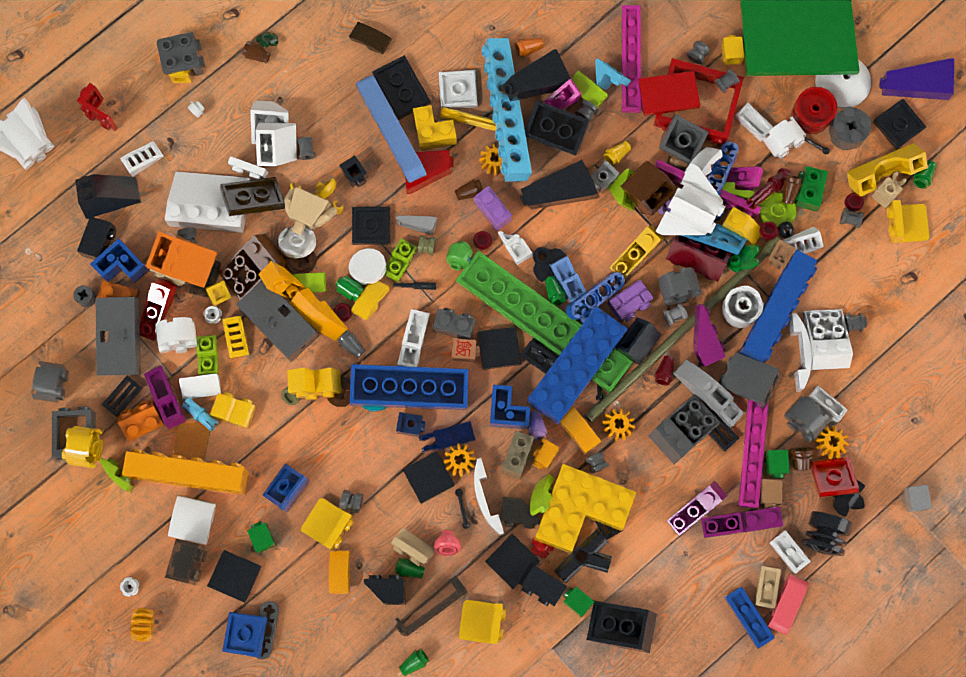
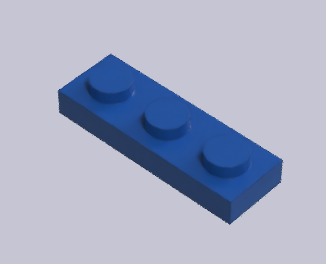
[724,587,775,649]

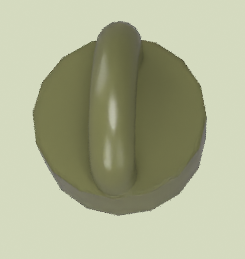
[282,386,301,405]

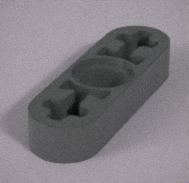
[256,601,279,659]

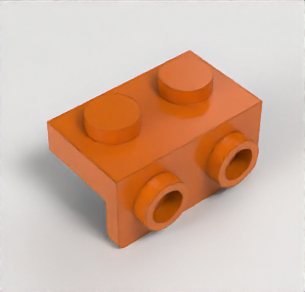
[118,400,164,442]

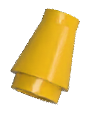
[603,141,631,166]

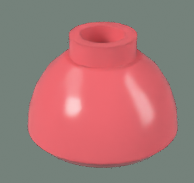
[434,530,461,556]

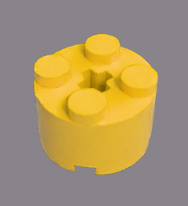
[62,426,103,468]

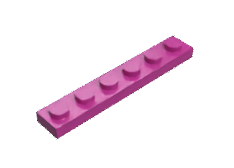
[622,5,641,113]
[655,160,761,219]
[738,400,769,509]

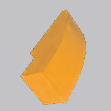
[289,288,348,342]
[560,406,601,454]

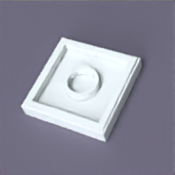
[439,70,478,109]

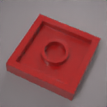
[811,457,859,497]

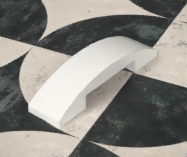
[789,313,812,392]
[474,458,504,536]

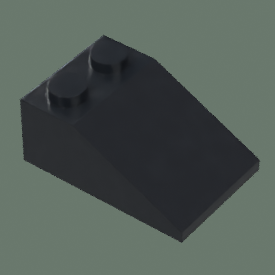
[75,174,141,219]
[586,601,657,653]

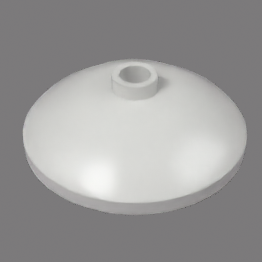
[815,60,871,109]

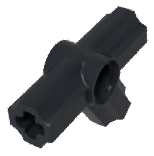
[554,530,612,583]

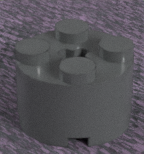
[829,107,871,150]
[658,267,702,306]
[32,361,69,403]
[784,396,831,442]

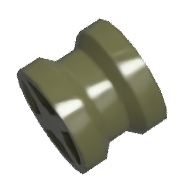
[418,235,436,256]

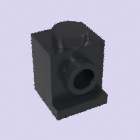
[339,155,368,187]

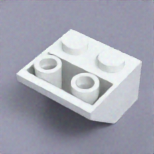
[256,122,297,166]

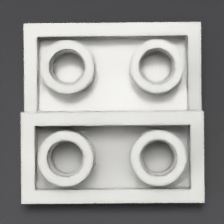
[168,495,216,545]

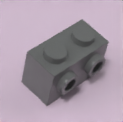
[433,308,476,340]

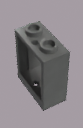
[52,407,96,460]

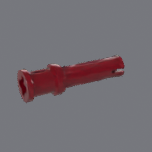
[746,168,792,210]

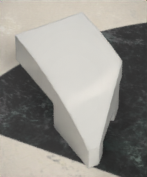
[498,231,533,265]

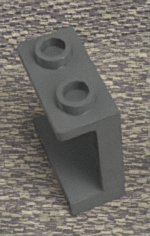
[719,352,781,409]

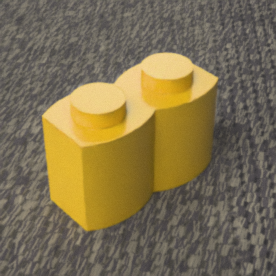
[210,392,256,429]

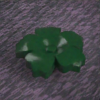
[256,32,279,48]

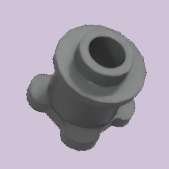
[844,313,867,334]

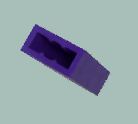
[879,58,954,100]

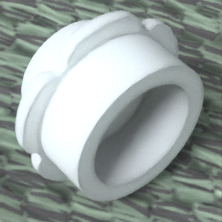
[188,101,205,118]
[203,305,222,324]
[120,577,139,597]

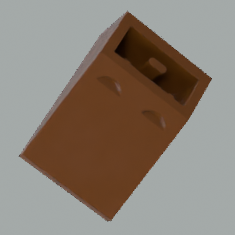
[218,234,288,300]

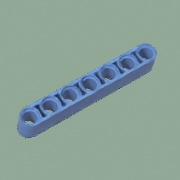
[356,75,426,183]

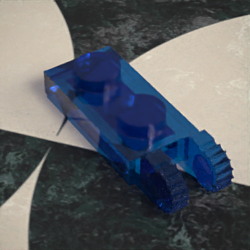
[419,421,476,453]

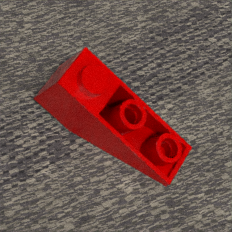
[140,278,178,341]

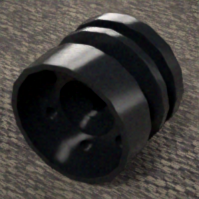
[803,511,853,556]

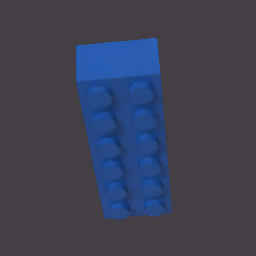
[738,250,817,363]
[527,306,628,425]
[350,364,469,410]

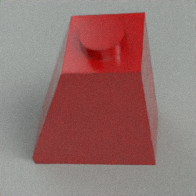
[405,150,454,194]

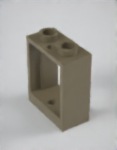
[502,431,534,479]

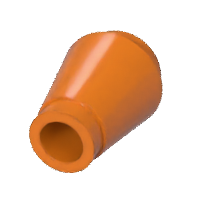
[515,38,544,57]

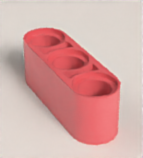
[767,574,809,635]

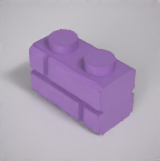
[474,186,512,231]
[607,280,653,322]

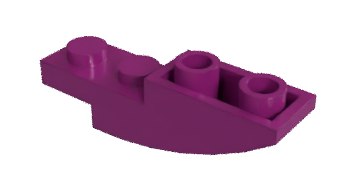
[701,507,784,538]

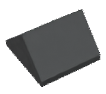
[659,115,708,164]

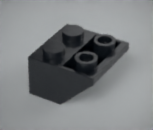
[364,575,406,605]

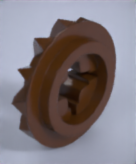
[286,251,316,274]
[327,377,351,407]

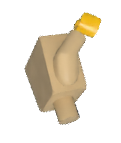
[284,183,344,236]

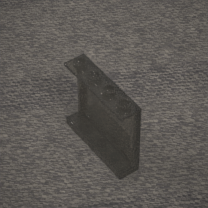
[395,575,469,637]

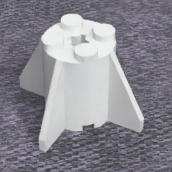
[0,98,54,170]
[655,163,725,235]

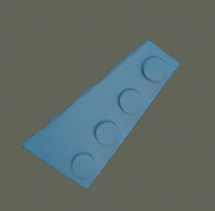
[681,221,747,255]

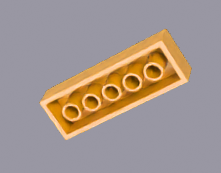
[122,449,249,495]

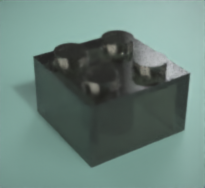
[165,539,207,585]

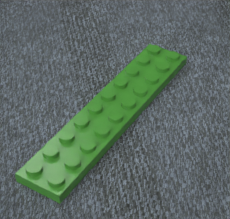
[456,251,633,393]

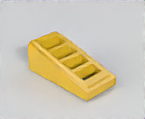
[222,316,249,359]

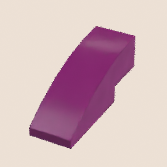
[144,366,186,429]

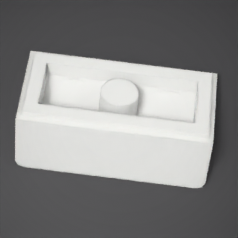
[179,374,221,400]
[807,385,848,427]

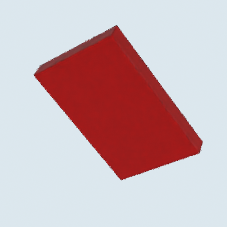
[638,71,700,116]

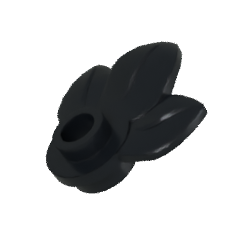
[533,247,566,282]
[833,480,865,517]

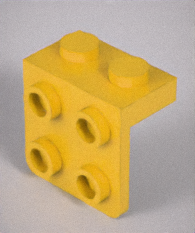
[886,200,930,243]
[301,498,354,551]
[459,600,506,645]

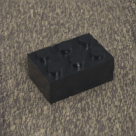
[525,100,591,156]

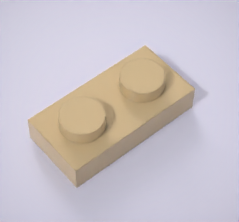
[754,566,781,609]

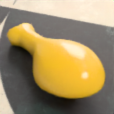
[314,178,336,199]

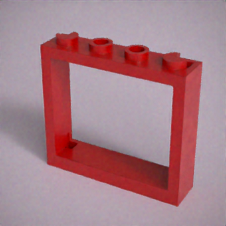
[653,58,744,145]

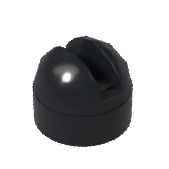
[778,222,794,238]

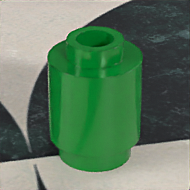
[335,275,364,301]

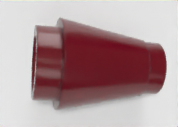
[654,356,675,386]

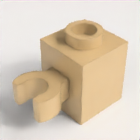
[871,172,907,209]

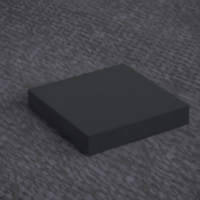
[873,99,926,150]
[352,207,390,245]
[478,327,521,370]
[402,451,455,504]
[485,533,540,589]

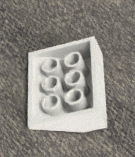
[165,172,250,233]

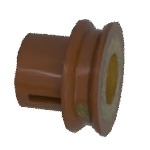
[789,447,815,471]

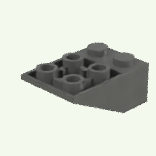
[648,394,721,465]

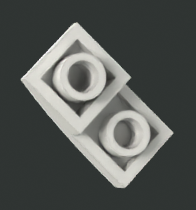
[685,147,723,176]

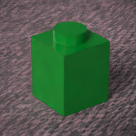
[765,450,790,479]
[247,521,277,554]
[563,587,595,617]

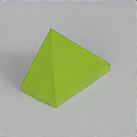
[608,169,635,211]

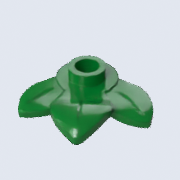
[727,244,761,272]

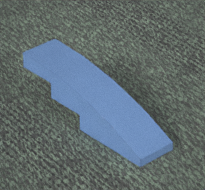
[549,256,593,324]

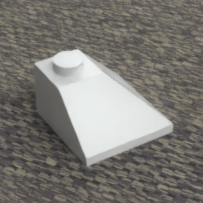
[251,100,289,144]

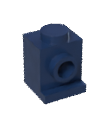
[396,412,426,437]

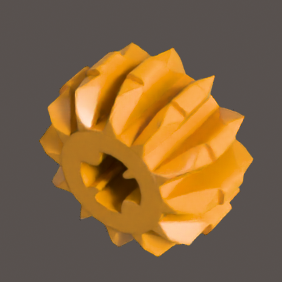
[479,143,502,176]
[602,408,635,441]
[815,426,849,459]
[444,443,477,477]
[130,608,154,642]

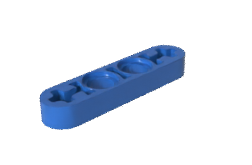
[707,142,739,196]
[566,272,625,320]

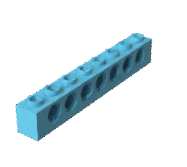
[481,38,532,182]

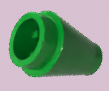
[913,160,937,189]
[544,276,566,306]
[394,557,425,579]
[399,648,429,676]

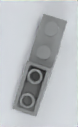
[673,360,744,427]

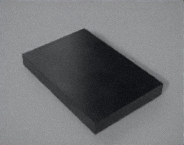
[372,55,431,120]

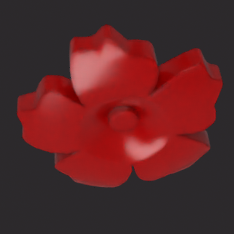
[530,537,554,559]

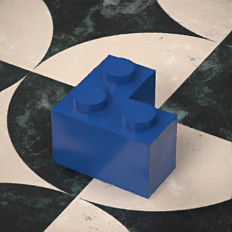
[90,238,149,283]
[490,385,530,429]

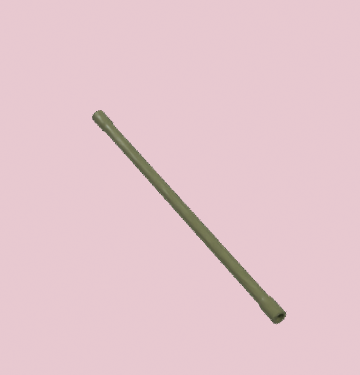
[584,236,781,423]

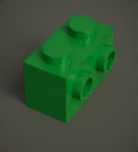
[795,166,828,212]

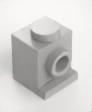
[591,161,619,194]

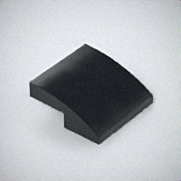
[520,338,559,374]
[207,550,262,603]

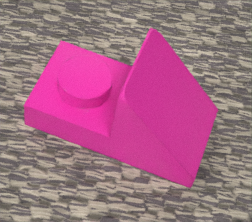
[543,79,581,110]
[726,167,763,191]

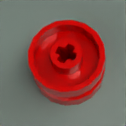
[791,87,837,134]

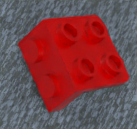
[77,82,118,131]

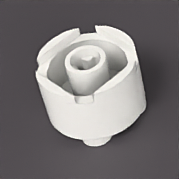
[762,117,806,159]
[722,286,764,328]
[155,317,197,353]

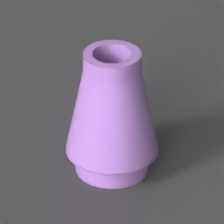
[528,411,547,441]

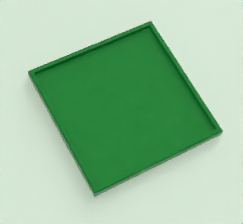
[740,0,860,76]

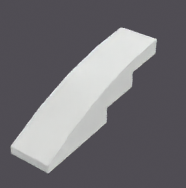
[397,309,430,367]

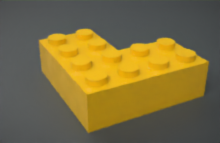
[534,464,637,554]

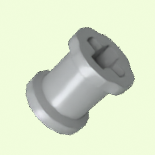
[663,303,688,326]

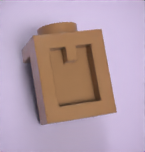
[768,239,796,269]

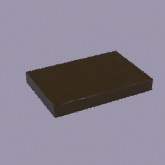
[220,177,285,216]

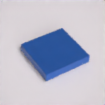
[222,612,267,658]

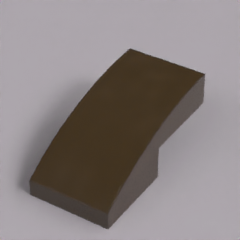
[349,22,392,55]

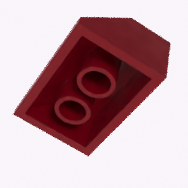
[666,235,731,282]

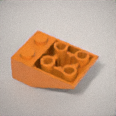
[145,231,218,288]

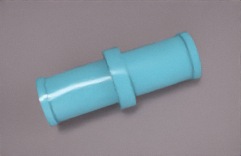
[182,397,219,431]

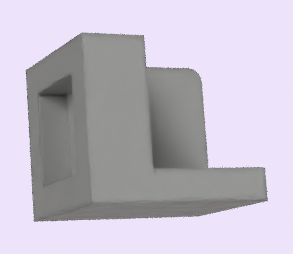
[904,485,932,512]

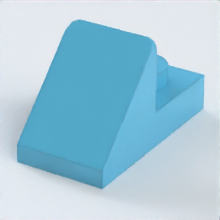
[595,58,631,90]

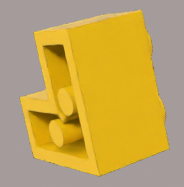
[413,105,457,151]
[287,368,342,400]

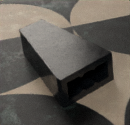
[503,49,571,102]
[520,160,600,209]

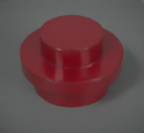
[844,193,864,212]
[759,221,779,240]
[473,231,492,250]
[333,303,352,322]

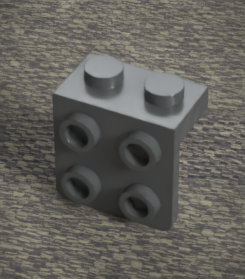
[157,32,205,76]

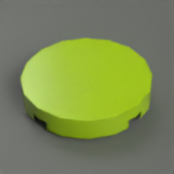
[759,192,797,227]

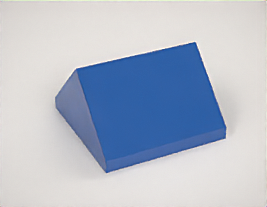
[263,464,310,512]

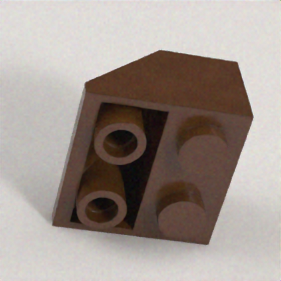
[620,160,677,216]

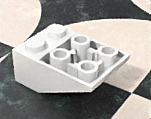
[804,309,853,370]

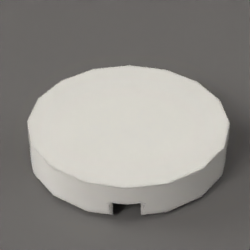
[278,227,316,258]
[348,248,386,285]

